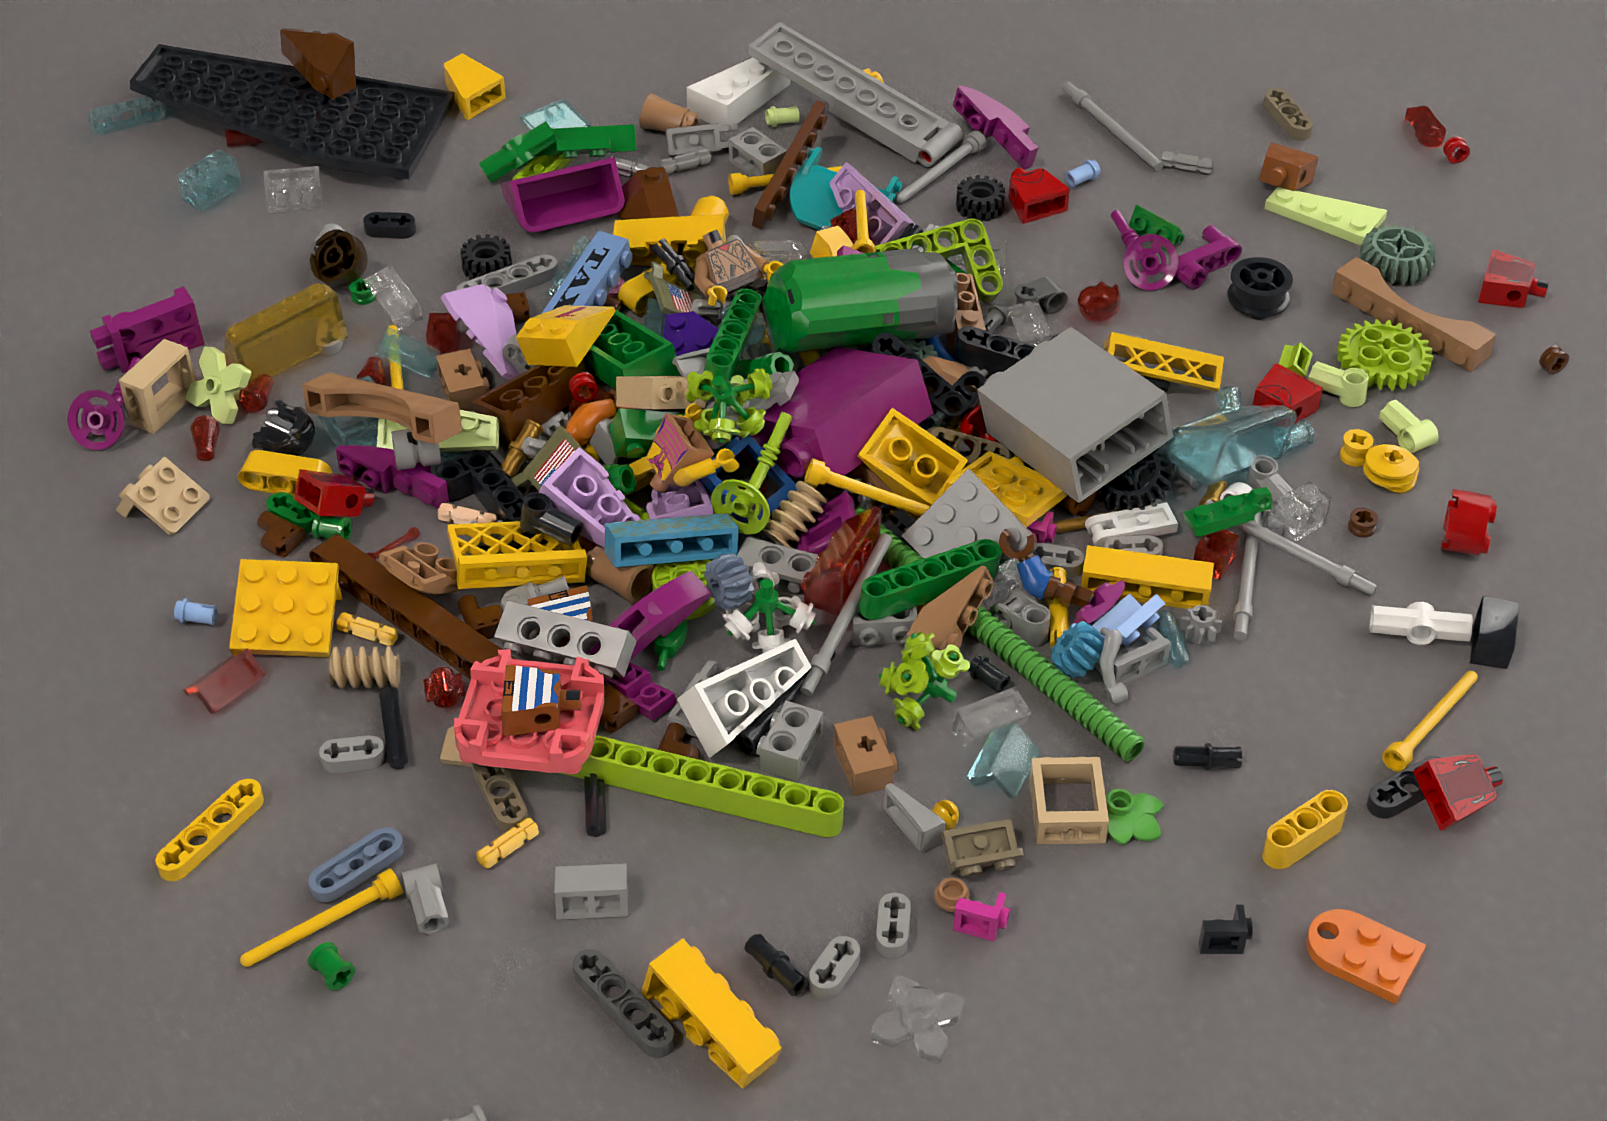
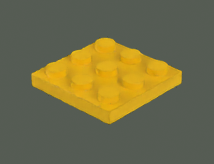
[944,451,1067,527]
[229,559,339,657]

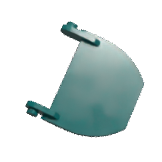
[790,147,903,238]

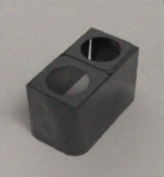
[1470,596,1520,669]

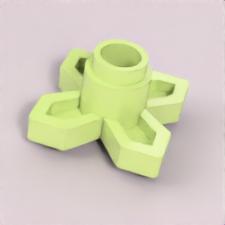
[186,347,252,424]

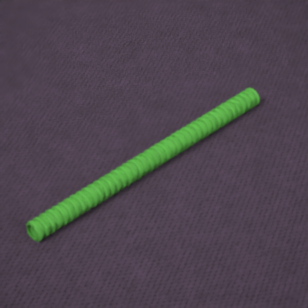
[855,508,1145,762]

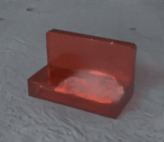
[183,648,266,714]

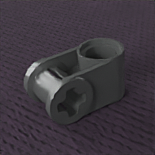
[1012,277,1068,321]

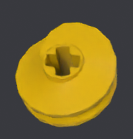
[1363,444,1419,494]

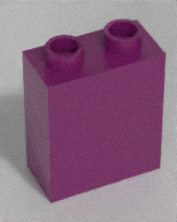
[740,348,933,478]

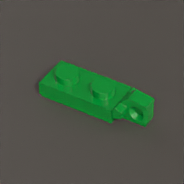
[1183,487,1273,537]

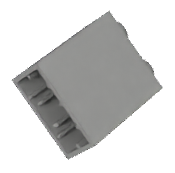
[977,327,1173,503]

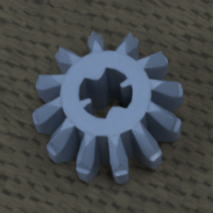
[704,553,754,610]

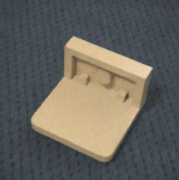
[116,456,209,535]

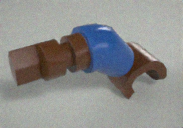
[999,529,1093,608]

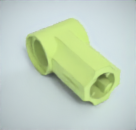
[1308,361,1369,407]
[1379,400,1439,454]

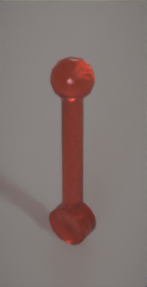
[366,527,420,560]

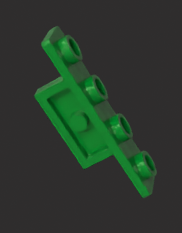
[531,124,636,159]

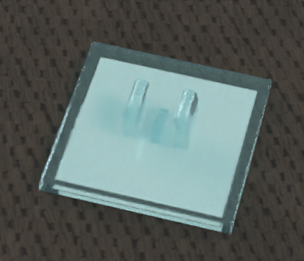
[520,99,591,129]

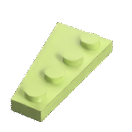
[1264,187,1387,245]
[377,410,500,452]

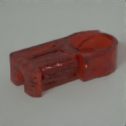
[1404,105,1447,148]

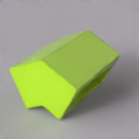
[1279,342,1313,377]

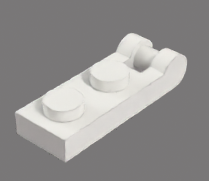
[1085,502,1178,547]

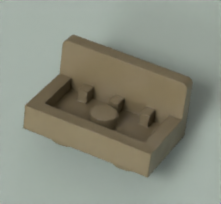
[941,818,1024,877]

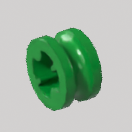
[349,278,376,305]

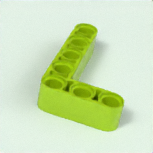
[875,218,1003,303]

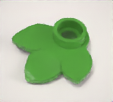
[1105,789,1164,845]

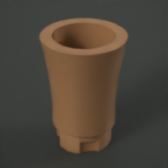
[639,93,700,132]
[586,546,654,604]

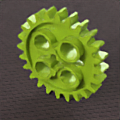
[1336,319,1433,391]

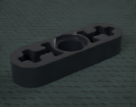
[1367,756,1442,819]

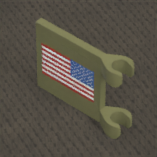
[644,261,711,324]
[510,425,588,497]

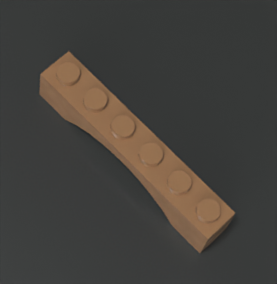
[1331,257,1496,372]
[302,373,462,444]

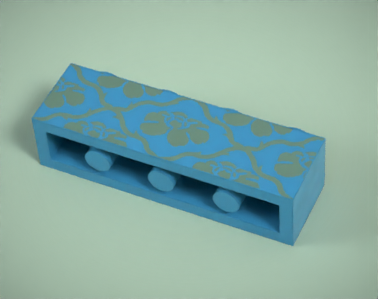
[604,513,739,567]

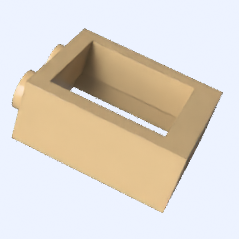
[119,339,196,434]
[616,376,705,409]
[1029,756,1109,844]

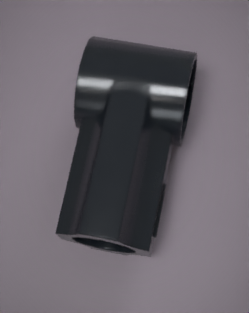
[520,492,583,547]

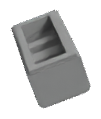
[883,783,946,854]

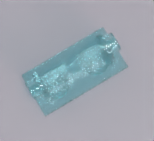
[376,327,441,378]

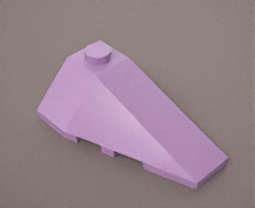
[830,162,916,246]
[440,284,520,380]
[538,447,641,548]
[646,478,714,519]

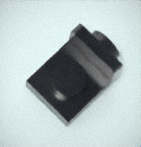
[1198,904,1253,954]

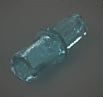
[1155,610,1189,668]

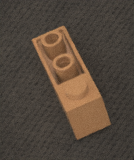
[946,273,986,355]
[907,565,994,654]

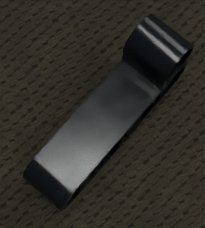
[953,326,1059,374]
[870,333,986,427]
[436,450,535,544]

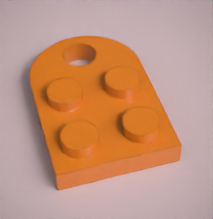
[1306,909,1426,1004]

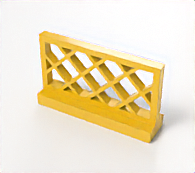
[447,521,588,589]

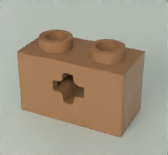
[436,349,490,411]
[833,716,898,796]

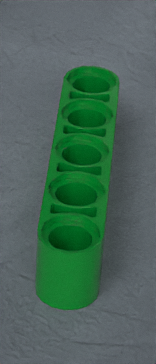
[703,289,762,382]
[859,539,1002,620]

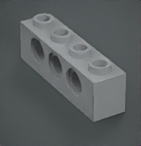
[737,537,864,612]
[494,600,636,679]

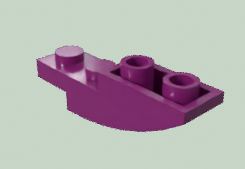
[952,85,1038,169]
[336,445,449,508]
[589,571,713,661]

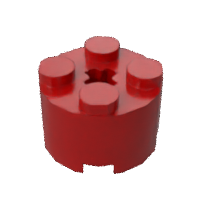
[1440,489,1497,556]

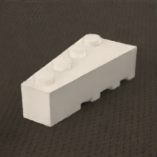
[686,58,791,125]
[677,639,812,758]

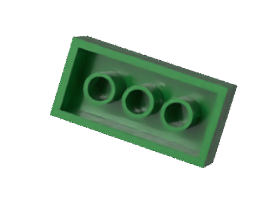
[583,310,681,389]

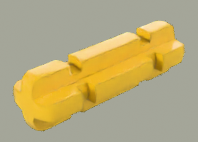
[336,612,398,646]
[476,817,539,869]

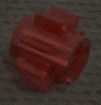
[423,667,465,708]

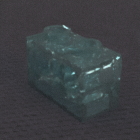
[178,149,242,211]

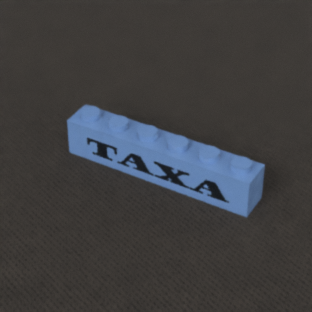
[541,230,632,314]

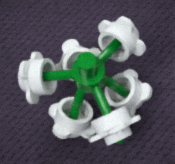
[722,562,816,653]

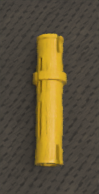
[1045,567,1069,649]

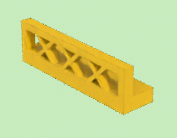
[1103,332,1224,392]

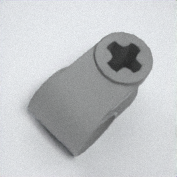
[990,589,1050,647]

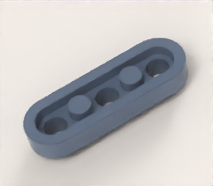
[308,827,404,902]

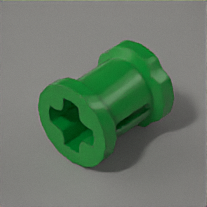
[312,514,352,541]
[307,942,356,991]

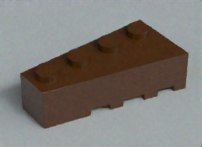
[471,359,587,445]

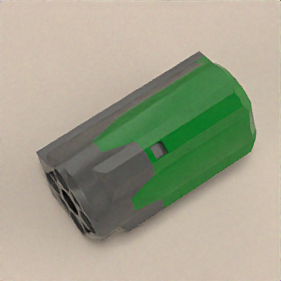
[761,248,958,354]

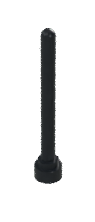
[734,651,836,756]

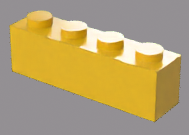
[1081,545,1214,609]

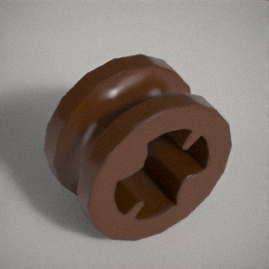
[1539,345,1569,374]
[1348,507,1378,538]

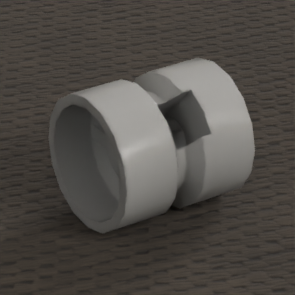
[391,429,441,470]

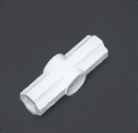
[1369,602,1473,645]

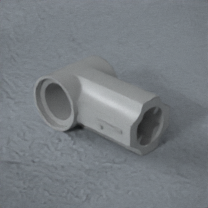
[1245,455,1300,516]
[401,863,449,935]

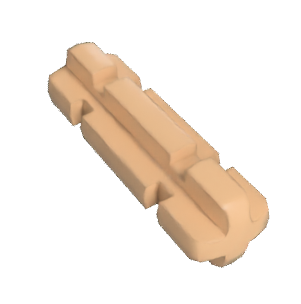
[438,503,498,524]

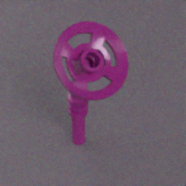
[1110,210,1178,290]
[67,357,141,450]

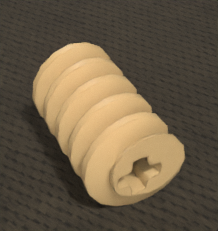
[763,481,827,548]
[329,646,400,688]

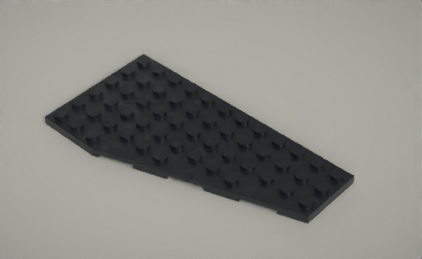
[129,44,455,180]

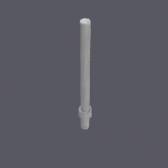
[1063,82,1164,172]
[1205,499,1377,596]
[1233,512,1262,641]
[800,533,892,696]

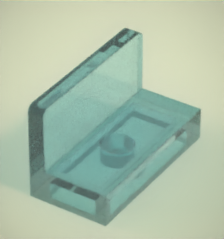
[966,723,1039,798]

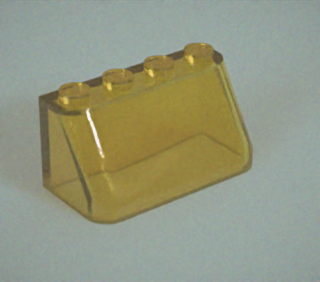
[223,283,349,389]

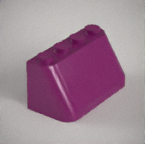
[500,157,625,232]

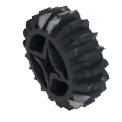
[1097,448,1174,511]

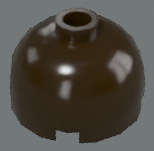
[310,229,368,287]

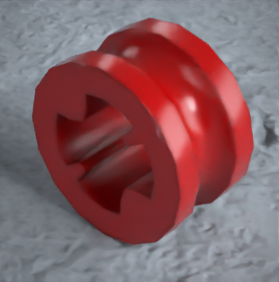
[1443,137,1470,164]
[569,372,599,402]

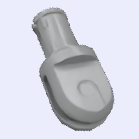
[501,576,569,611]

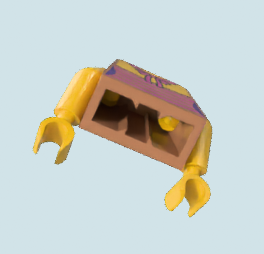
[647,403,739,493]

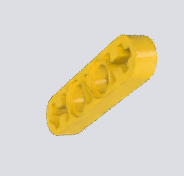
[155,779,264,881]

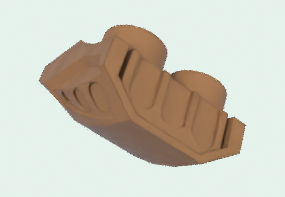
[379,542,466,595]

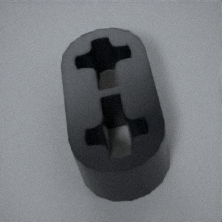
[363,212,416,239]
[876,503,918,549]

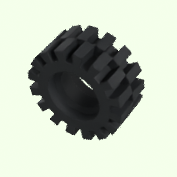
[956,175,1005,222]
[460,234,512,280]

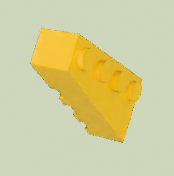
[613,214,726,270]
[641,938,782,1089]

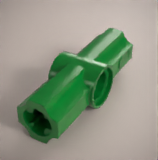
[478,121,558,183]

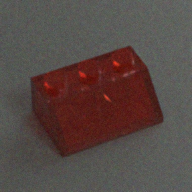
[801,507,881,616]

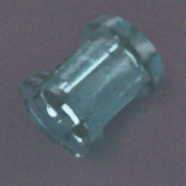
[1215,386,1243,425]
[1274,419,1315,453]

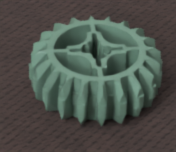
[1360,223,1436,285]

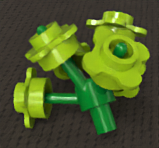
[686,368,772,443]
[878,632,970,731]

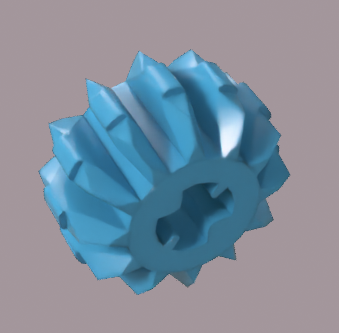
[1050,621,1104,679]

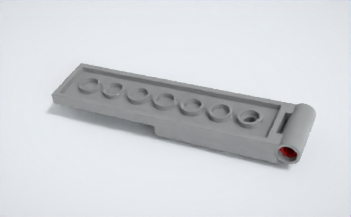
[747,22,963,167]

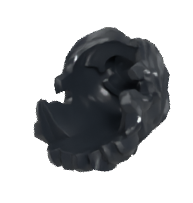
[252,399,315,456]

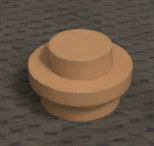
[934,878,970,912]

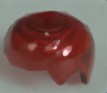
[1077,281,1121,322]

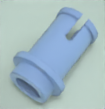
[1065,160,1101,188]
[174,598,218,626]

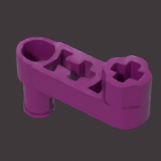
[1175,224,1242,290]

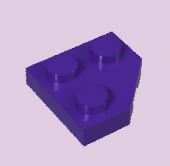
[663,311,719,356]

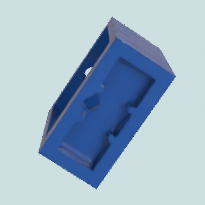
[699,435,797,535]

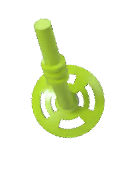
[711,412,793,534]

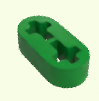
[266,492,316,534]

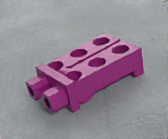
[89,286,205,373]

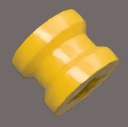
[1340,429,1374,467]

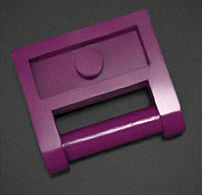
[796,491,861,555]

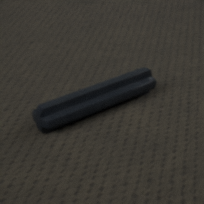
[379,686,409,769]
[584,756,607,837]

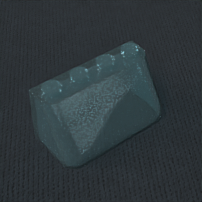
[1164,405,1297,486]

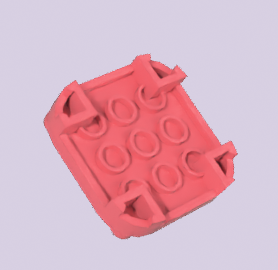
[454,649,604,774]

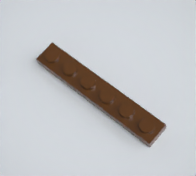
[752,100,827,230]

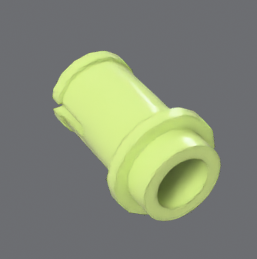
[765,106,800,127]

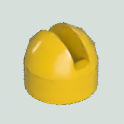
[932,800,959,830]

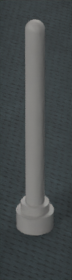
[896,130,987,204]

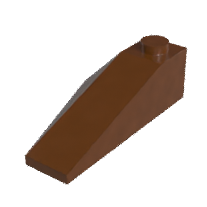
[280,28,356,99]
[617,167,679,220]

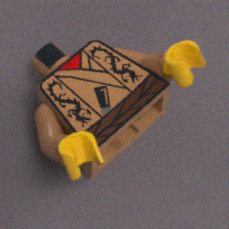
[694,230,783,306]

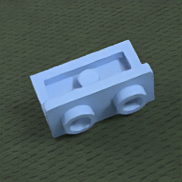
[1092,594,1165,647]

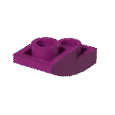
[1072,580,1126,625]
[604,662,677,721]

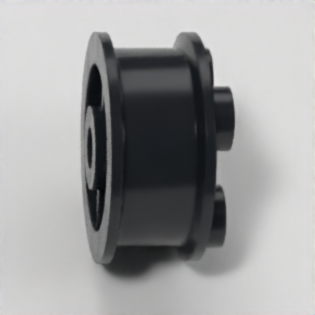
[1227,257,1293,320]

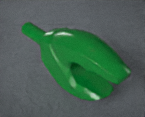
[652,620,687,671]

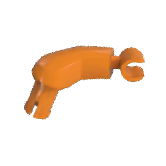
[566,399,636,445]

